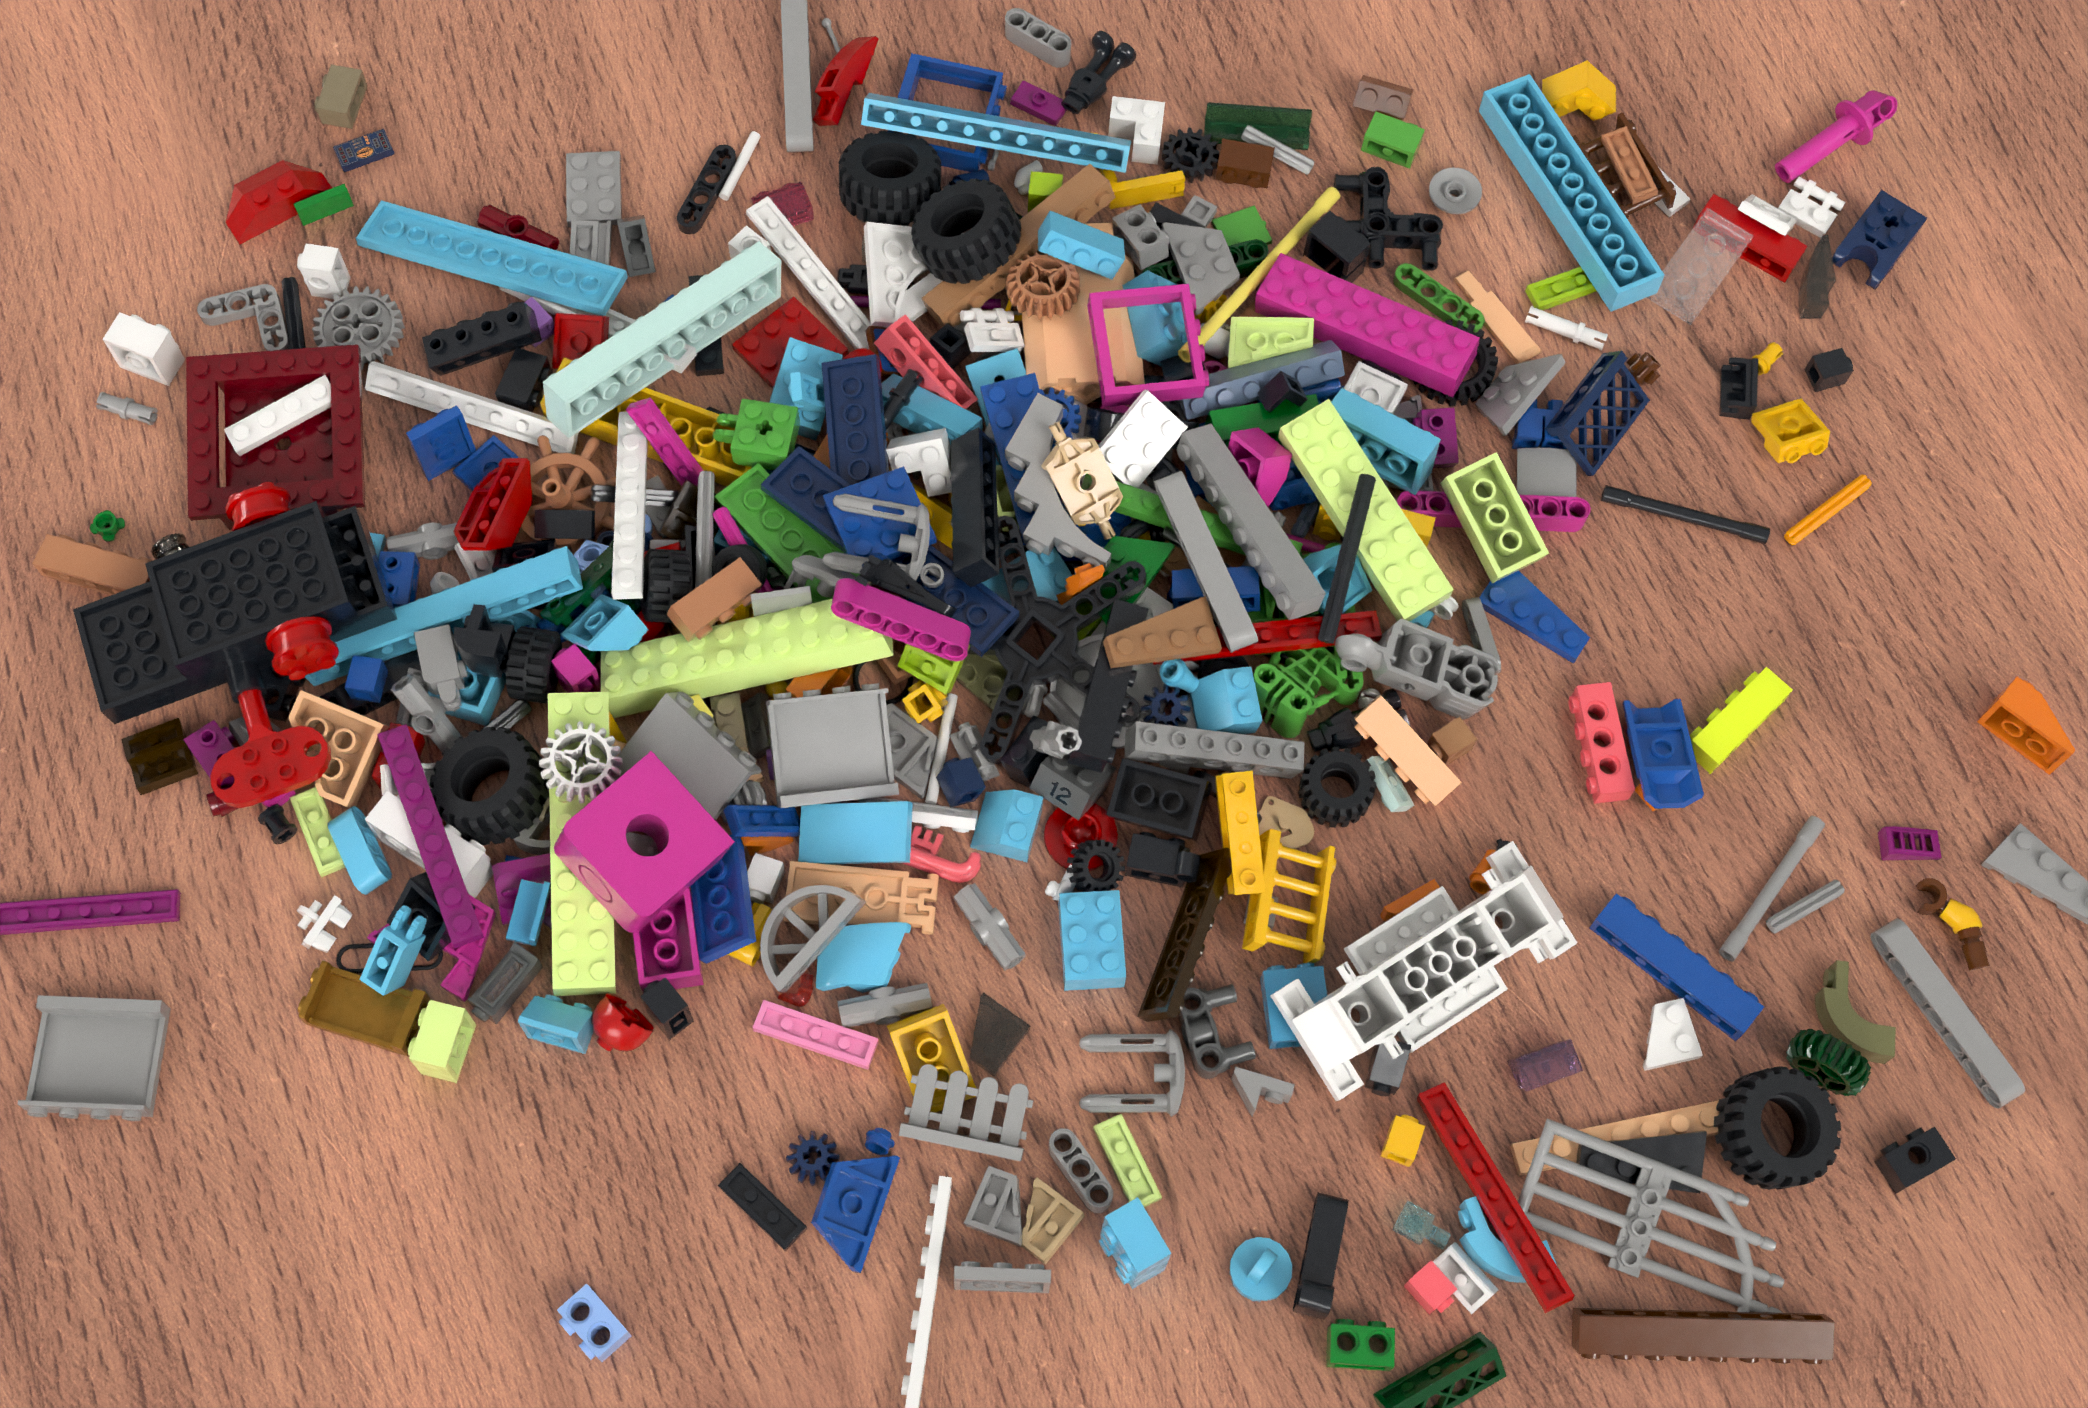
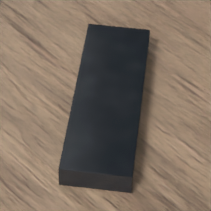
[718,1163,807,1251]

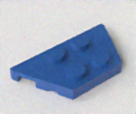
[811,1156,900,1273]

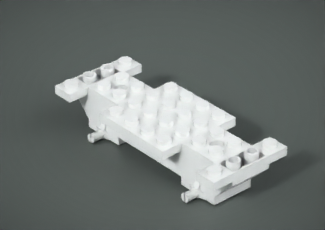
[1270,841,1577,1101]

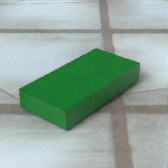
[294,184,354,226]

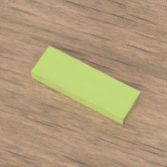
[289,787,345,877]
[1093,1114,1162,1207]

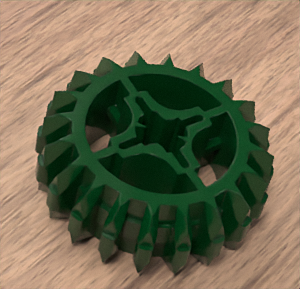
[1786,1029,1871,1096]

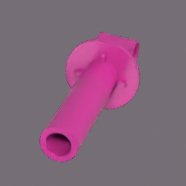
[1775,90,1898,183]

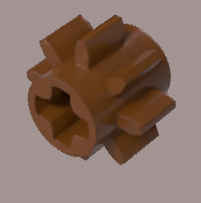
[1626,352,1661,386]

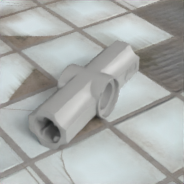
[387,522,459,560]
[391,674,463,753]
[1030,721,1082,759]
[954,883,1026,971]
[837,983,932,1028]

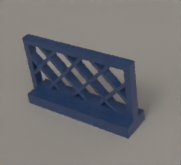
[1545,350,1650,476]

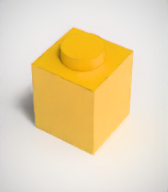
[1380,1115,1425,1167]

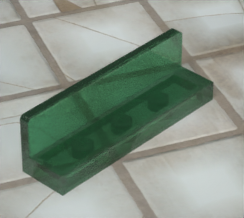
[1204,102,1312,150]

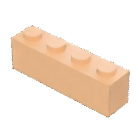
[1354,694,1462,806]

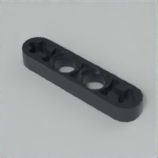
[677,144,736,235]

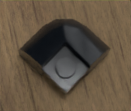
[454,604,516,678]

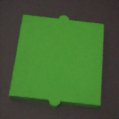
[1212,205,1273,246]

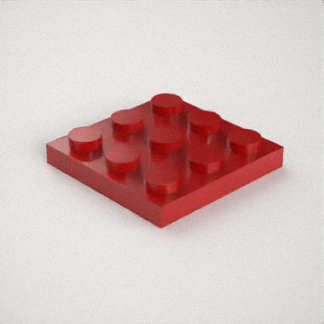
[732,297,849,389]

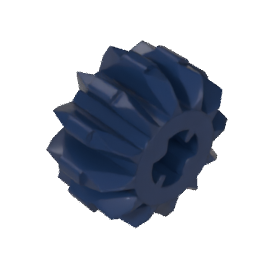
[1141,684,1191,726]
[786,1131,840,1186]

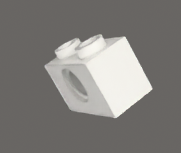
[297,243,351,299]

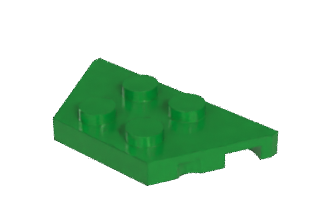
[1101,536,1175,625]

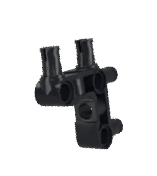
[1334,167,1443,271]

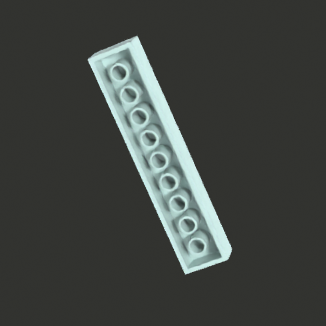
[543,241,781,438]

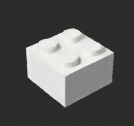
[103,312,185,386]

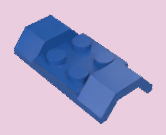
[1622,699,1704,809]

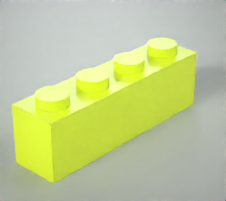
[1690,667,1793,774]

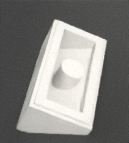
[1433,1242,1498,1314]

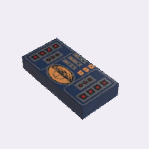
[333,129,394,173]

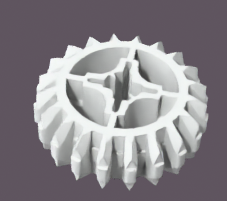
[539,721,623,803]

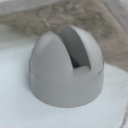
[920,563,944,588]

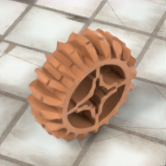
[1006,251,1080,320]

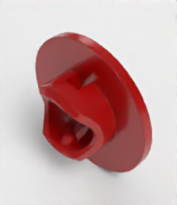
[1044,804,1118,871]

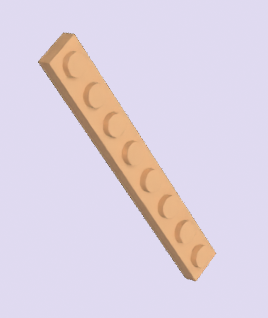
[1510,1100,1720,1176]

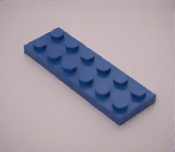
[980,373,1079,545]

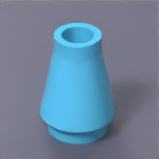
[1160,659,1199,693]

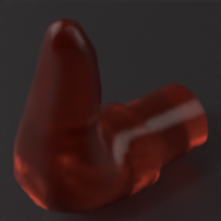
[777,974,814,1007]

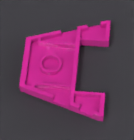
[367,894,496,1003]

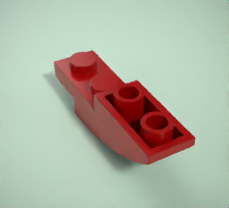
[813,36,879,126]

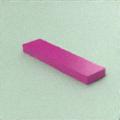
[626,397,704,486]

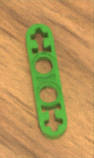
[1393,263,1485,333]

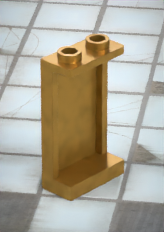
[298,960,431,1057]

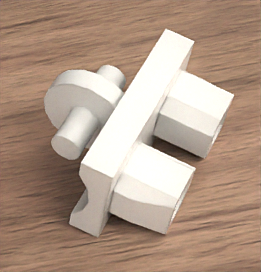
[297,895,353,953]

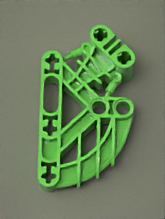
[1247,543,1364,738]

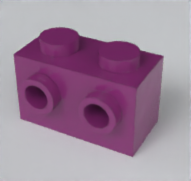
[1412,408,1459,468]
[183,720,236,788]

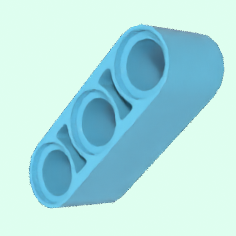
[328,806,392,895]

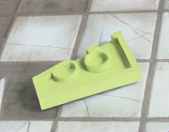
[1228,317,1314,368]

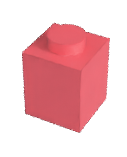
[1404,1260,1457,1315]

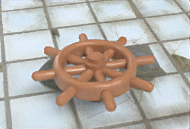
[521,435,616,554]

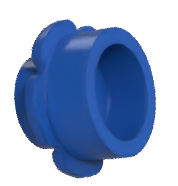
[865,1128,895,1156]

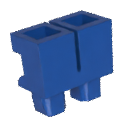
[1512,399,1570,449]

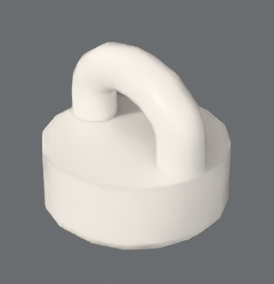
[430,572,460,595]

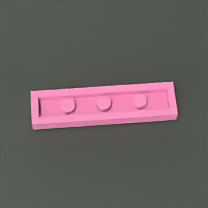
[753,1000,879,1070]

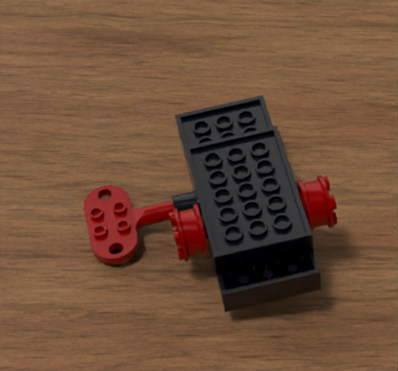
[73,482,397,808]

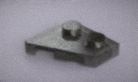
[970,992,1031,1077]

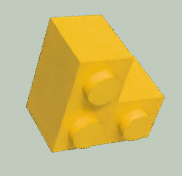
[1542,60,1616,121]

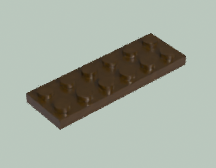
[1137,847,1232,1022]

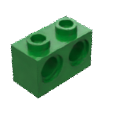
[1326,1319,1395,1371]

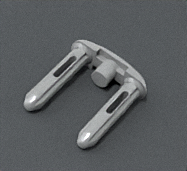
[823,493,930,587]
[783,555,857,597]
[1079,1029,1185,1117]

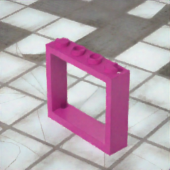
[1087,284,1209,407]

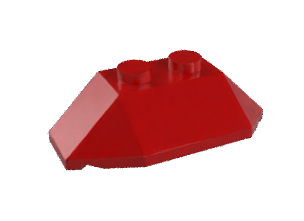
[226,160,332,245]
[453,458,532,551]

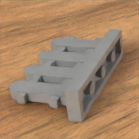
[899,1064,1034,1161]

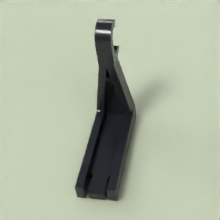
[855,553,957,618]

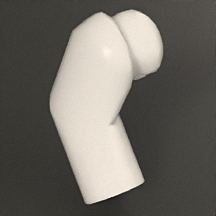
[1045,864,1077,901]

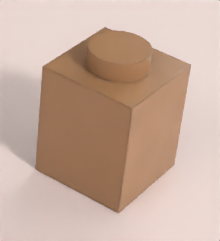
[1427,717,1477,766]

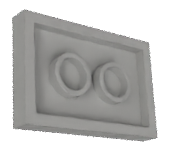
[566,151,622,227]
[954,1261,1051,1293]

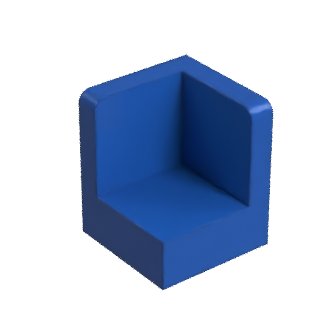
[345,655,388,703]

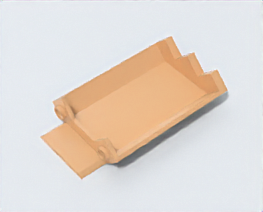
[1022,223,1145,405]

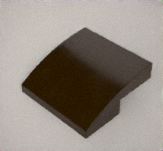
[659,479,721,540]
[121,718,198,795]

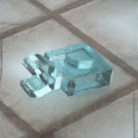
[1392,1200,1451,1249]

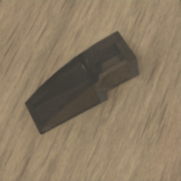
[1799,235,1836,319]

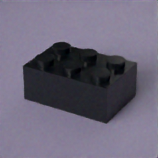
[1107,758,1212,842]

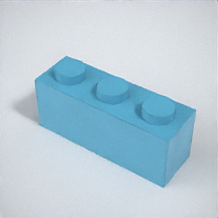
[1038,211,1125,280]

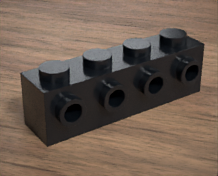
[422,302,542,376]

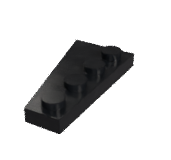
[1576,1131,1707,1194]

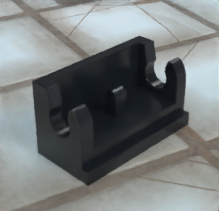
[1719,357,1758,420]

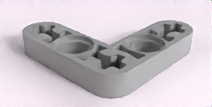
[197,284,289,351]

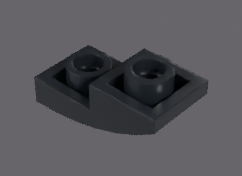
[534,510,595,539]

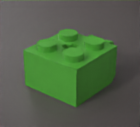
[713,398,800,470]

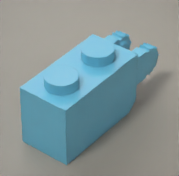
[359,905,427,996]

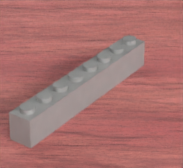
[1177,424,1326,620]

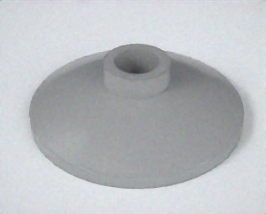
[1429,167,1482,214]

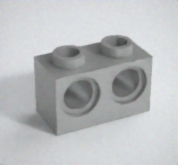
[1112,204,1170,270]

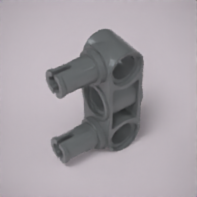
[1178,984,1256,1079]

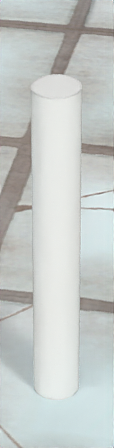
[719,131,761,201]

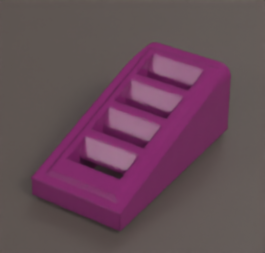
[1878,826,1942,861]

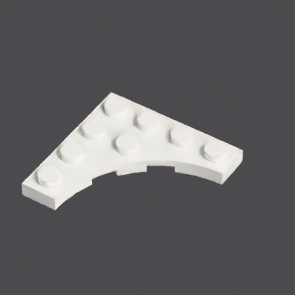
[864,222,963,327]

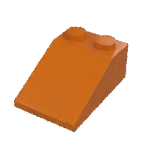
[1977,676,2075,775]

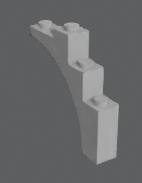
[1005,393,1111,572]

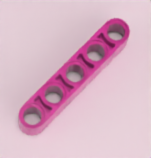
[831,578,971,661]

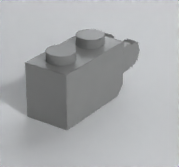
[414,624,468,712]

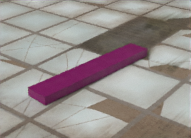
[0,889,181,935]

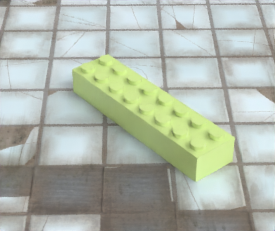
[1278,399,1454,622]

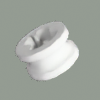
[1431,596,1459,620]

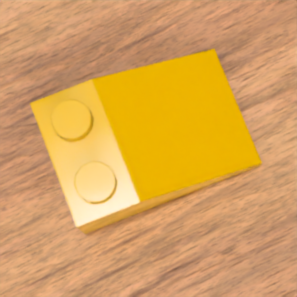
[887,1004,976,1113]

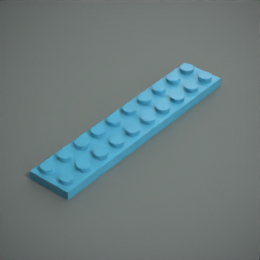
[356,200,628,316]

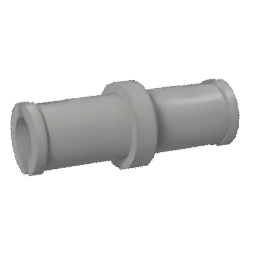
[96,392,158,425]

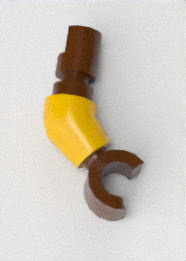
[1916,878,1990,971]

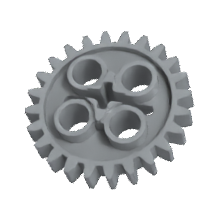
[312,286,405,370]

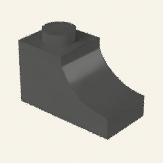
[617,215,656,277]

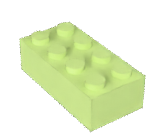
[1440,452,1549,583]

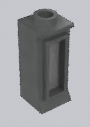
[468,942,543,1025]

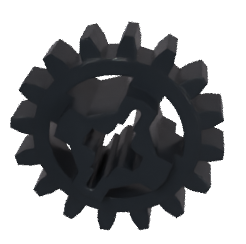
[1161,128,1220,183]

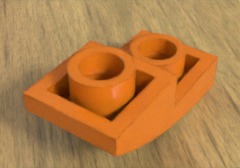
[1056,563,1105,605]

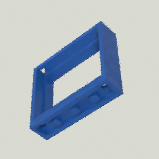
[887,53,1007,172]

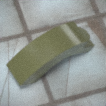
[1815,960,1896,1064]

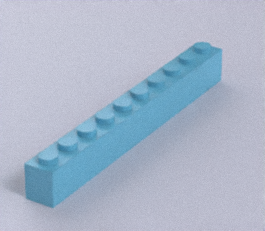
[861,93,1131,173]
[305,546,583,686]

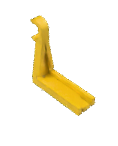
[1094,133,1185,209]

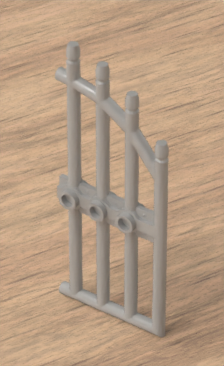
[1518,1118,1784,1313]

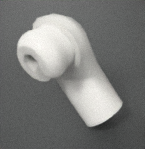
[1014,160,1043,195]

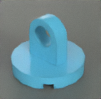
[1229,1237,1292,1302]

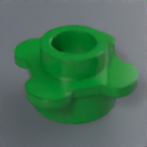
[90,510,125,542]

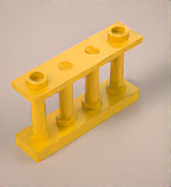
[1215,771,1265,895]
[1242,828,1336,963]

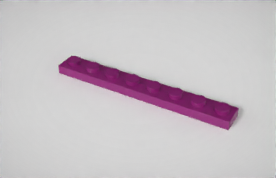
[377,724,484,949]

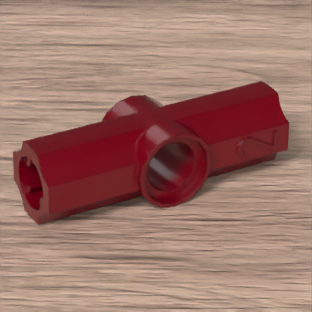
[477,204,560,250]

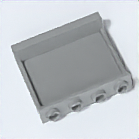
[766,683,899,808]
[613,692,762,821]
[17,995,171,1121]

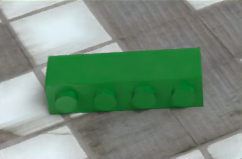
[1205,394,1319,447]

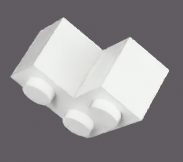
[1108,96,1165,165]
[886,428,952,497]

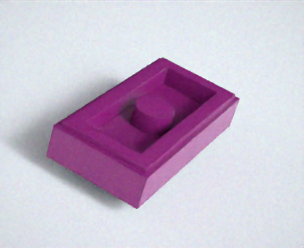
[1010,80,1067,126]

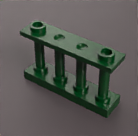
[539,540,641,665]

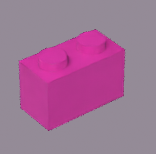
[551,644,601,693]

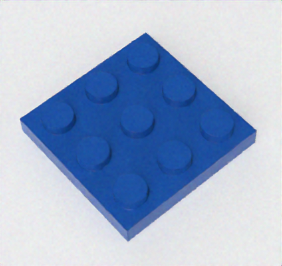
[823,466,937,567]

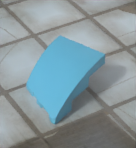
[816,922,911,993]

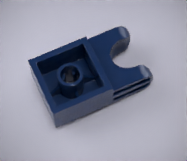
[1830,190,1927,290]

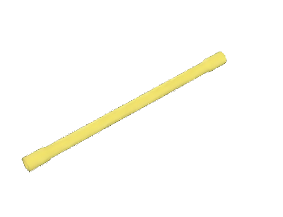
[1178,187,1340,363]

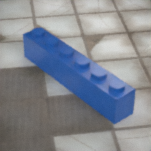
[1589,893,1764,1042]

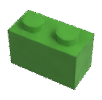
[1361,111,1425,169]

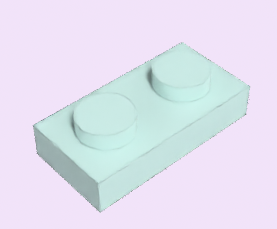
[1367,756,1414,812]

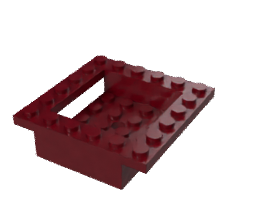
[186,344,365,530]

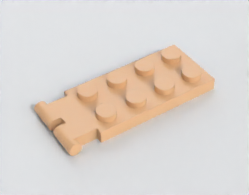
[783,861,939,935]

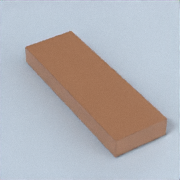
[1601,126,1658,205]

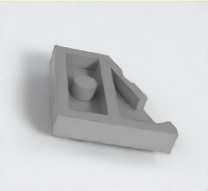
[964,1165,1023,1247]

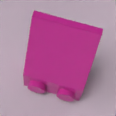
[1228,427,1292,507]

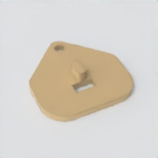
[1258,796,1314,849]

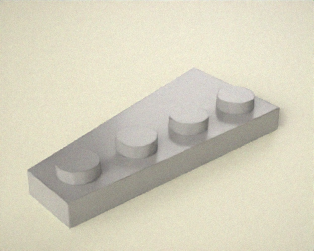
[1981,823,2088,925]

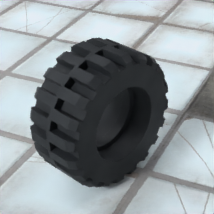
[839,130,941,226]
[911,179,1021,284]
[429,727,549,845]
[1714,1066,1841,1190]

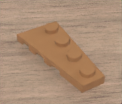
[1103,596,1222,668]

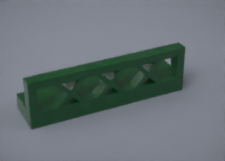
[1373,1332,1507,1408]

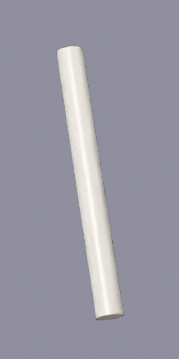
[925,693,958,805]

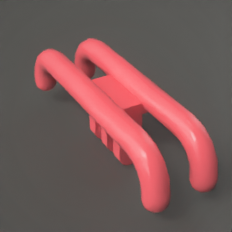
[902,825,981,883]

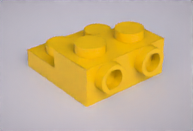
[1751,398,1830,463]

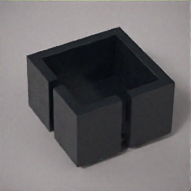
[1303,211,1371,283]

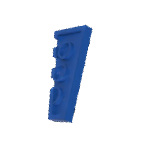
[1479,571,1590,664]

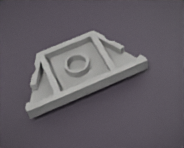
[1161,222,1240,315]
[1475,354,1566,436]
[887,703,937,799]

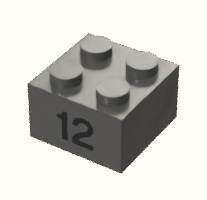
[1029,753,1116,820]

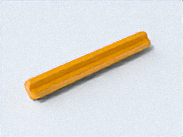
[1784,474,1872,545]

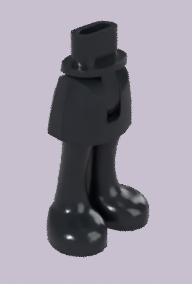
[1061,31,1137,114]
[1307,688,1410,752]

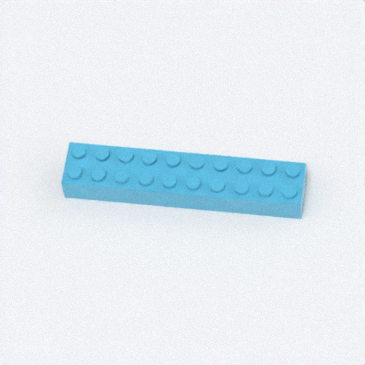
[1479,74,1665,312]

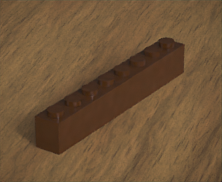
[1572,1308,1835,1364]

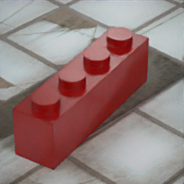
[1691,194,1808,283]

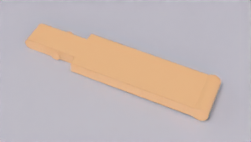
[1454,270,1541,364]

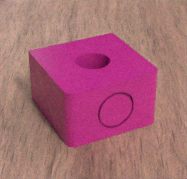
[554,751,734,933]

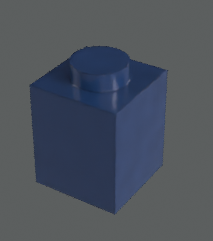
[936,757,986,808]

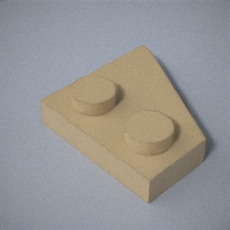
[1021,1177,1085,1265]

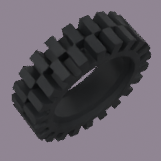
[1413,320,1498,406]

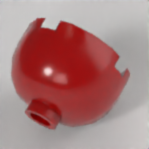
[591,993,654,1052]

